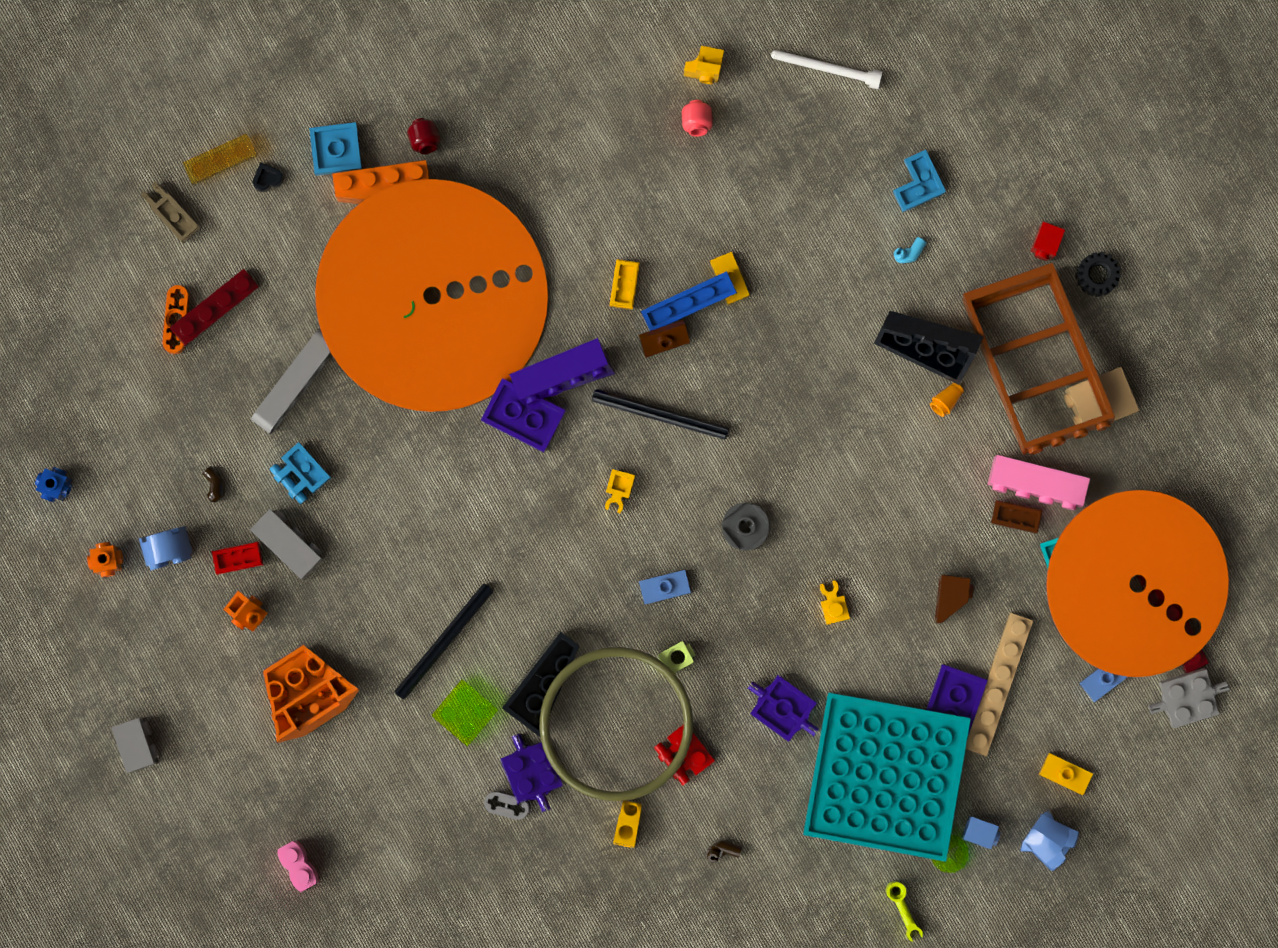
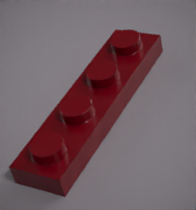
[170,269,259,346]

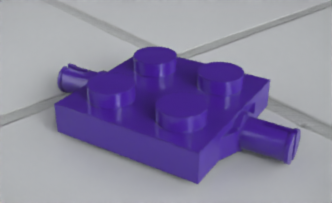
[747,675,819,742]
[500,733,563,813]

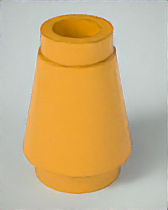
[930,382,964,417]

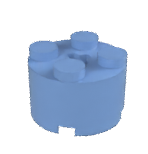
[139,526,193,570]

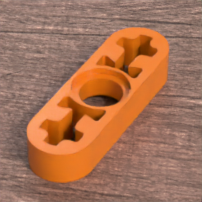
[162,285,190,355]

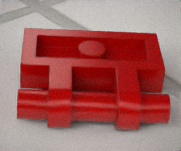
[654,724,715,786]

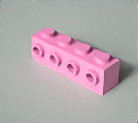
[987,455,1090,511]

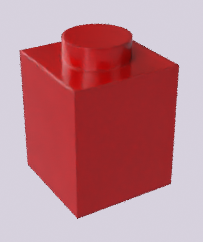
[1030,221,1065,261]

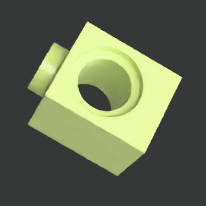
[657,641,696,673]

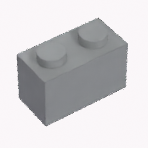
[111,718,159,773]

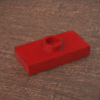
[211,542,264,575]

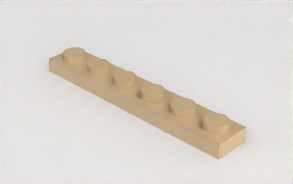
[966,613,1033,756]

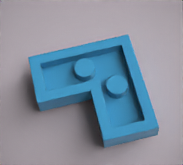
[893,150,946,212]

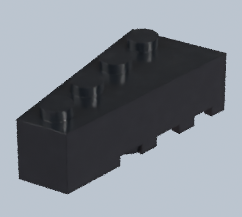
[874,311,984,385]
[501,630,580,737]

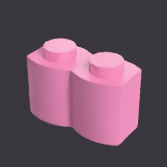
[278,840,319,892]

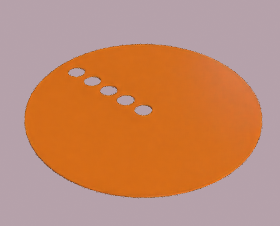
[315,179,548,412]

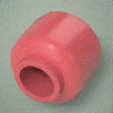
[682,100,713,137]

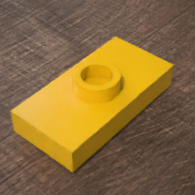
[710,252,750,305]
[609,259,640,310]
[1039,753,1093,795]

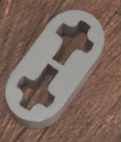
[484,792,529,820]

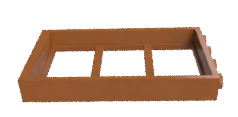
[962,263,1115,455]

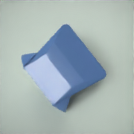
[1020,810,1079,871]

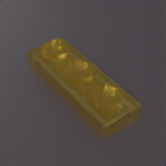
[182,133,257,185]

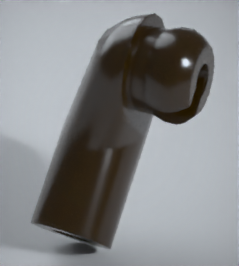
[202,466,225,503]
[706,840,742,863]

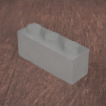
[250,509,323,580]

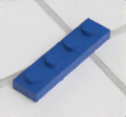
[641,271,737,331]

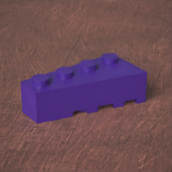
[510,338,615,405]

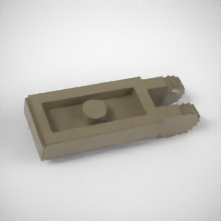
[140,181,201,244]

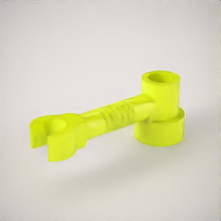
[886,881,923,942]

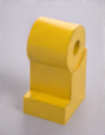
[613,800,642,849]

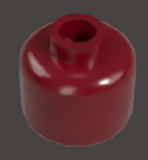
[407,118,441,155]

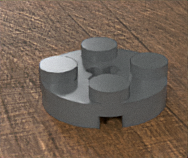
[722,503,769,551]

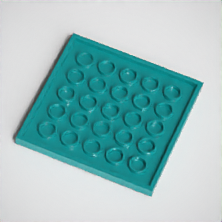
[803,693,971,862]

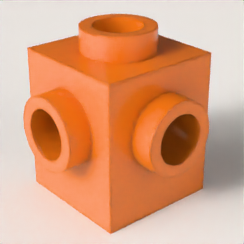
[87,542,124,578]
[223,591,268,632]

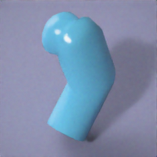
[894,237,927,264]

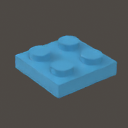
[309,122,362,176]

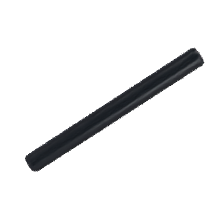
[592,389,729,440]
[395,583,493,699]

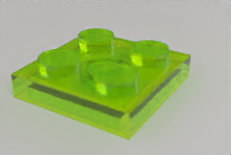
[431,679,499,747]

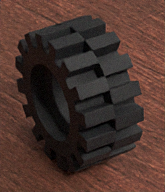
[1076,252,1121,297]

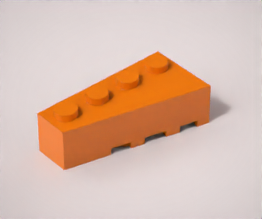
[332,160,430,204]

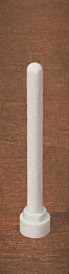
[771,50,883,89]

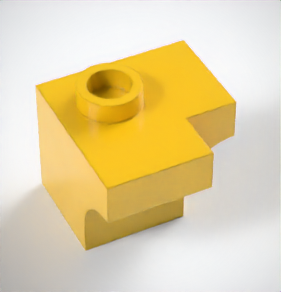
[684,46,724,84]

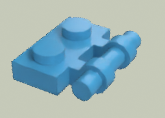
[269,442,331,505]

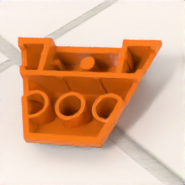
[263,645,359,743]

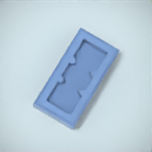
[639,570,691,605]
[1079,668,1127,702]

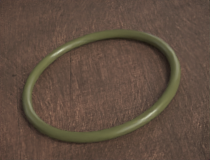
[540,647,693,801]

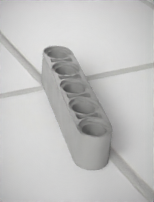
[251,329,332,434]

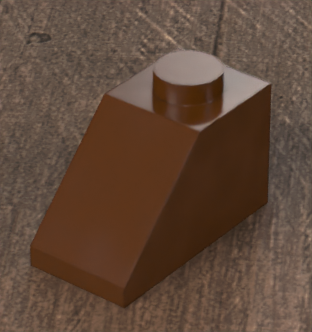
[934,575,974,624]

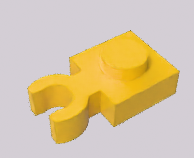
[605,469,635,514]
[820,581,850,625]

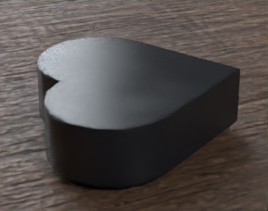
[253,162,284,193]

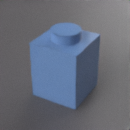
[961,816,1001,849]

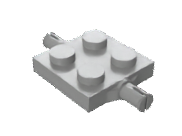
[1148,668,1229,728]

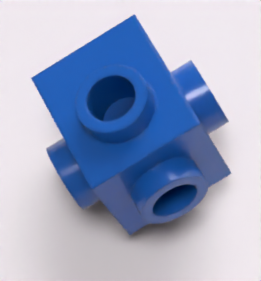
[35,467,72,503]

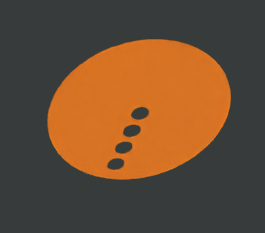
[1046,490,1229,677]

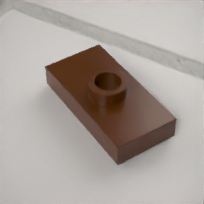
[638,320,690,358]
[990,500,1043,534]

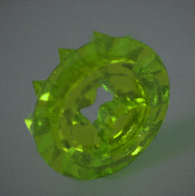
[931,835,969,873]

